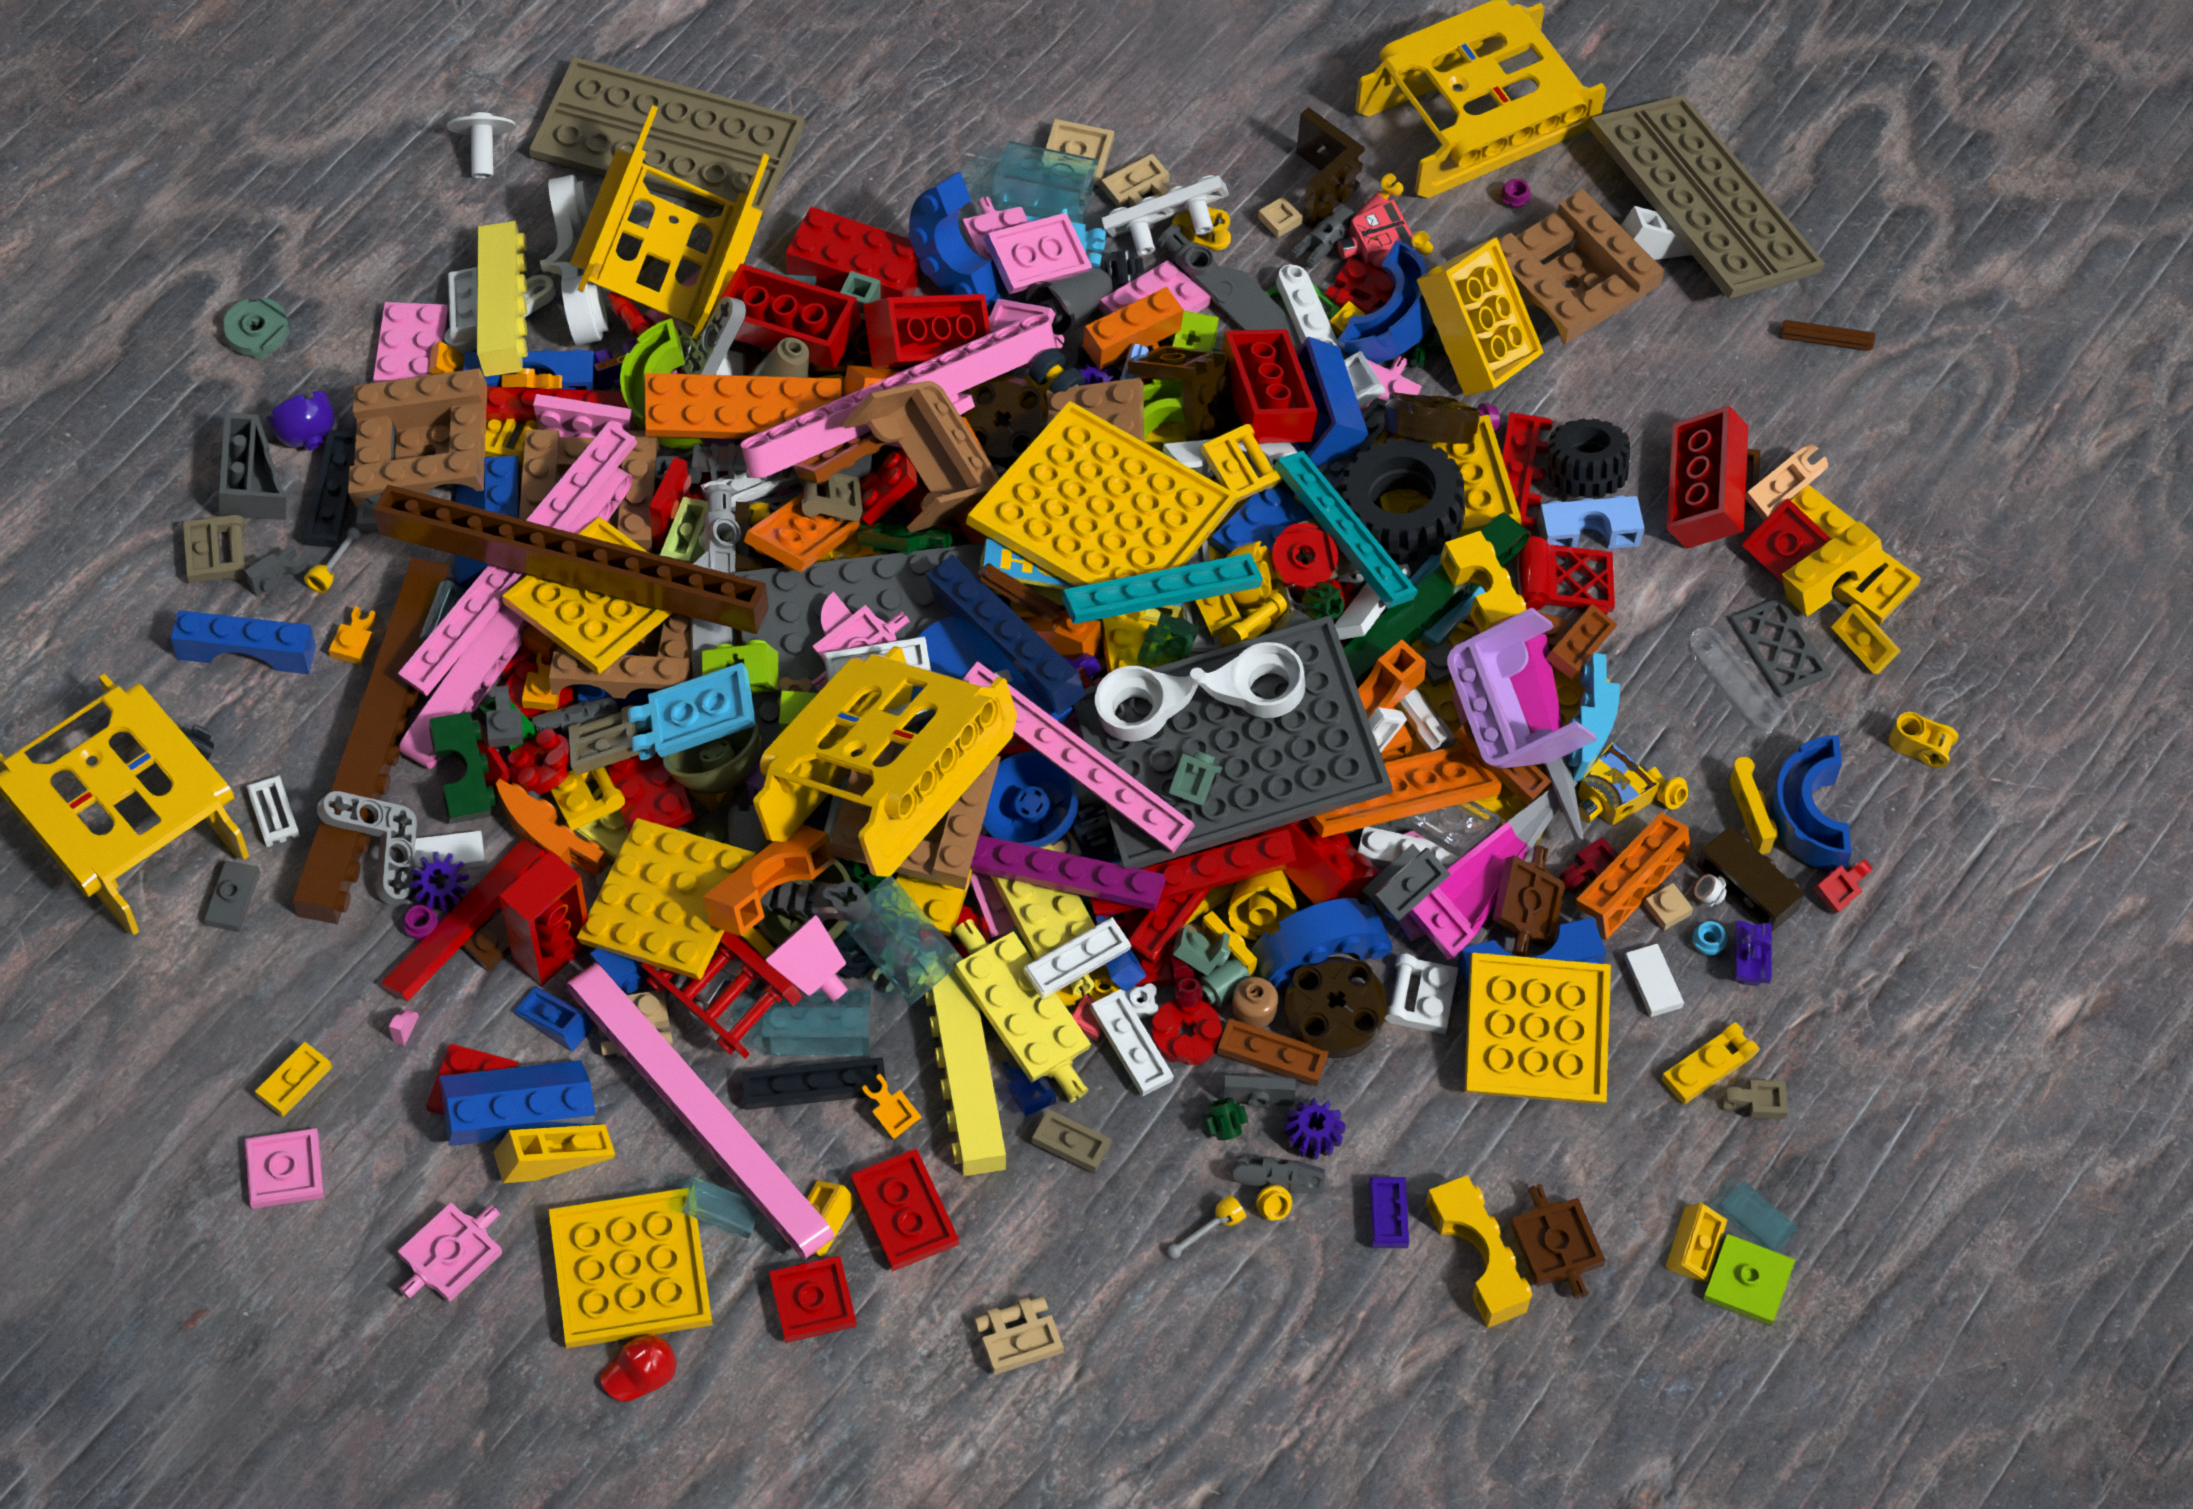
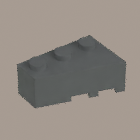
[219,412,286,520]

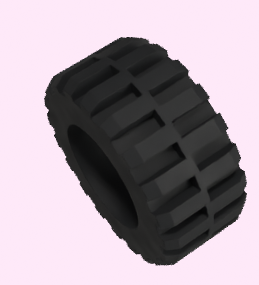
[1339,437,1465,565]

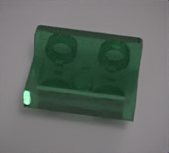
[1136,613,1200,668]

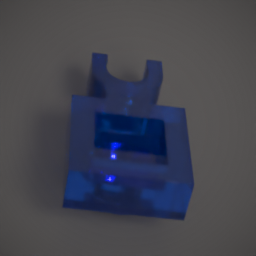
[1003,1062,1056,1116]

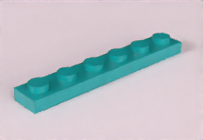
[1274,451,1418,608]
[1061,553,1263,624]

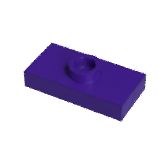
[1369,1177,1409,1248]

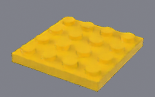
[1378,415,1521,539]
[502,516,673,675]
[577,818,757,980]
[1464,953,1611,1105]
[549,1187,713,1349]

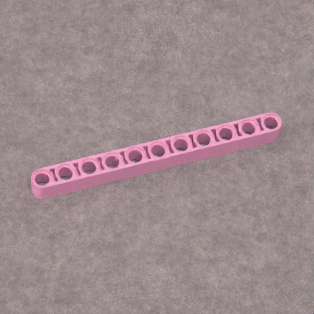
[740,314,1056,478]
[399,467,633,769]
[566,962,834,1260]

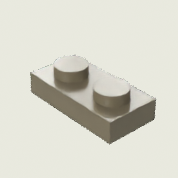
[1032,1109,1112,1173]

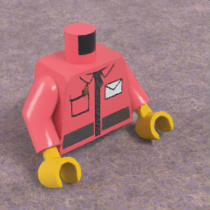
[1337,173,1433,271]

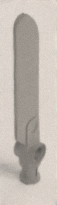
[691,484,741,680]

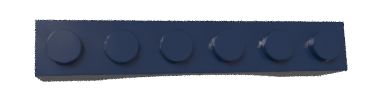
[926,555,1085,715]

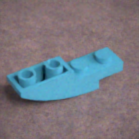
[1568,653,1620,781]

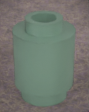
[1198,957,1250,1007]

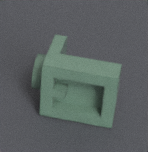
[1169,751,1223,805]
[1173,927,1231,976]

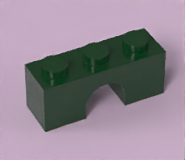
[428,711,496,824]

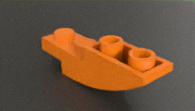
[496,779,607,877]

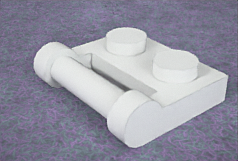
[1385,954,1458,1034]

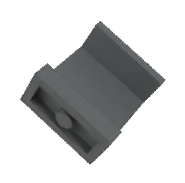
[1361,844,1451,921]

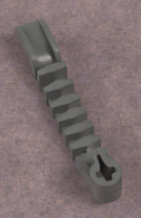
[655,443,872,491]
[760,881,872,923]

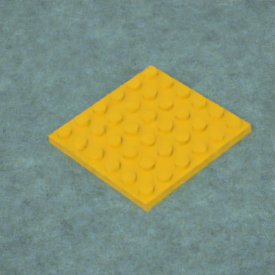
[966,401,1238,622]

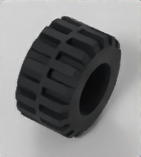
[1547,418,1630,498]

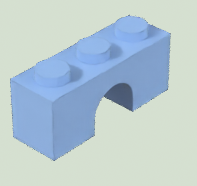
[1537,495,1644,549]

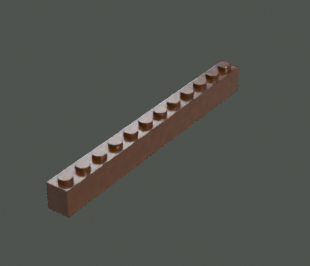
[374,484,769,634]
[293,558,457,924]

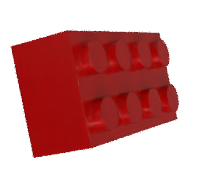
[786,206,924,299]
[713,263,861,370]
[863,294,991,369]
[1221,329,1318,444]
[1667,405,1748,549]
[1251,818,1379,905]
[499,850,588,987]

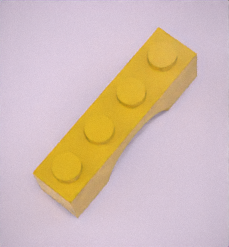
[1425,1175,1532,1328]

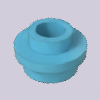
[1692,921,1727,955]

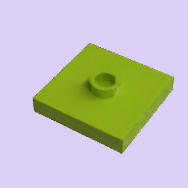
[1703,1234,1795,1326]

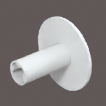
[447,112,516,179]

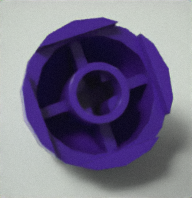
[266,391,334,451]

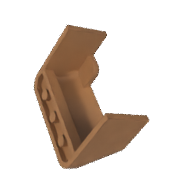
[842,381,999,533]

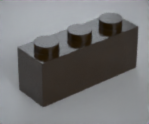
[1696,826,1804,932]

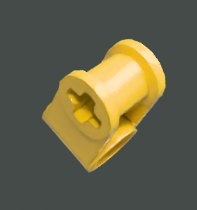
[1170,207,1231,251]
[1888,712,1959,768]

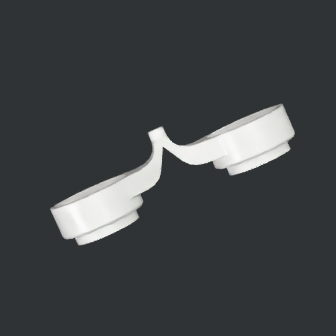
[540,175,609,345]
[1095,642,1306,741]

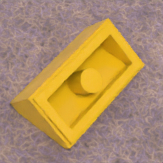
[783,1180,856,1258]
[1666,1202,1727,1283]

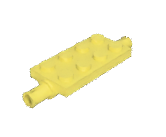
[990,845,1095,996]
[953,919,1091,1103]

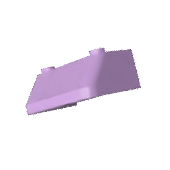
[1447,608,1597,769]

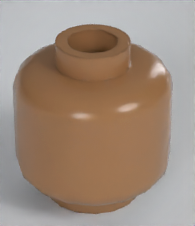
[1232,977,1278,1028]

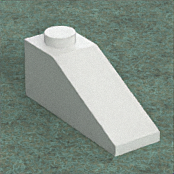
[1620,206,1692,260]

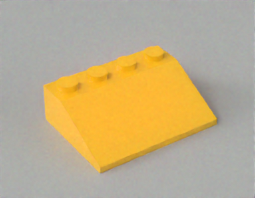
[1417,237,1544,396]

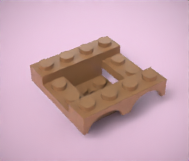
[1498,189,1664,345]
[348,368,487,508]
[519,429,659,553]
[549,612,691,699]
[829,741,1001,890]

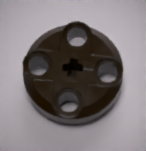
[960,375,1048,470]
[1384,392,1480,444]
[1284,956,1387,1058]

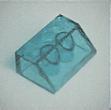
[992,141,1099,224]
[845,875,963,1006]
[762,990,871,1056]

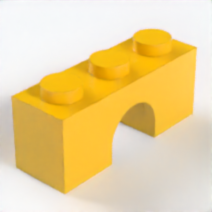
[1782,520,1884,617]
[1439,530,1526,633]

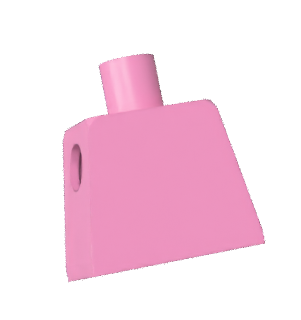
[764,915,848,1003]

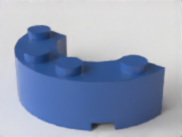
[909,172,1005,301]
[1337,240,1433,364]
[1770,735,1852,872]
[1250,898,1393,990]

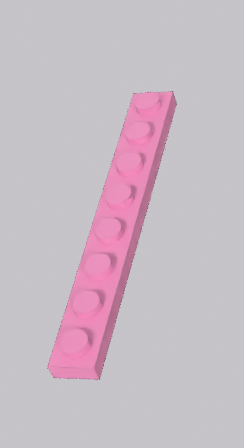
[963,661,1195,853]

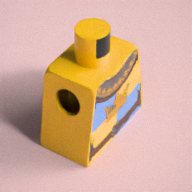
[1578,742,1660,825]

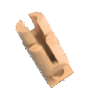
[1745,444,1828,520]

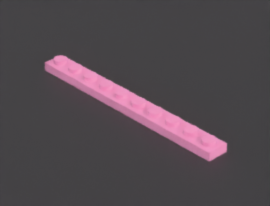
[398,421,637,696]

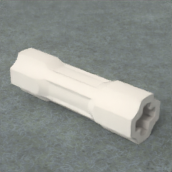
[1396,688,1456,752]

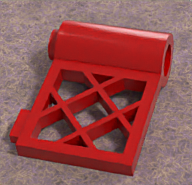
[1516,536,1615,615]

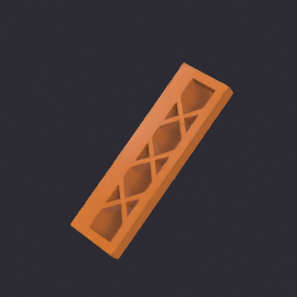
[1576,812,1691,940]

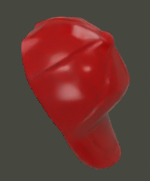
[600,1335,677,1402]

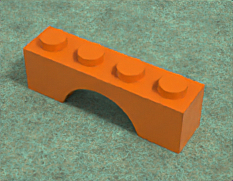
[1358,639,1426,719]
[703,824,835,936]

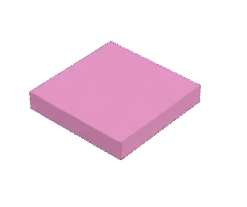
[245,1128,324,1209]

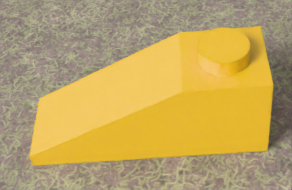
[493,1124,615,1183]

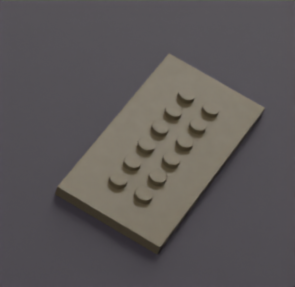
[529,57,805,220]
[1587,95,1825,299]

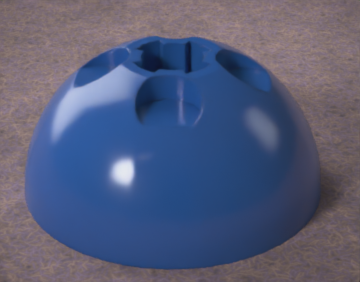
[983,750,1079,848]

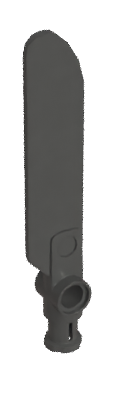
[1158,225,1302,352]

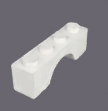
[1162,439,1297,478]

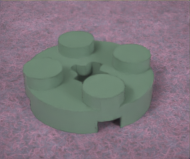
[224,298,290,360]

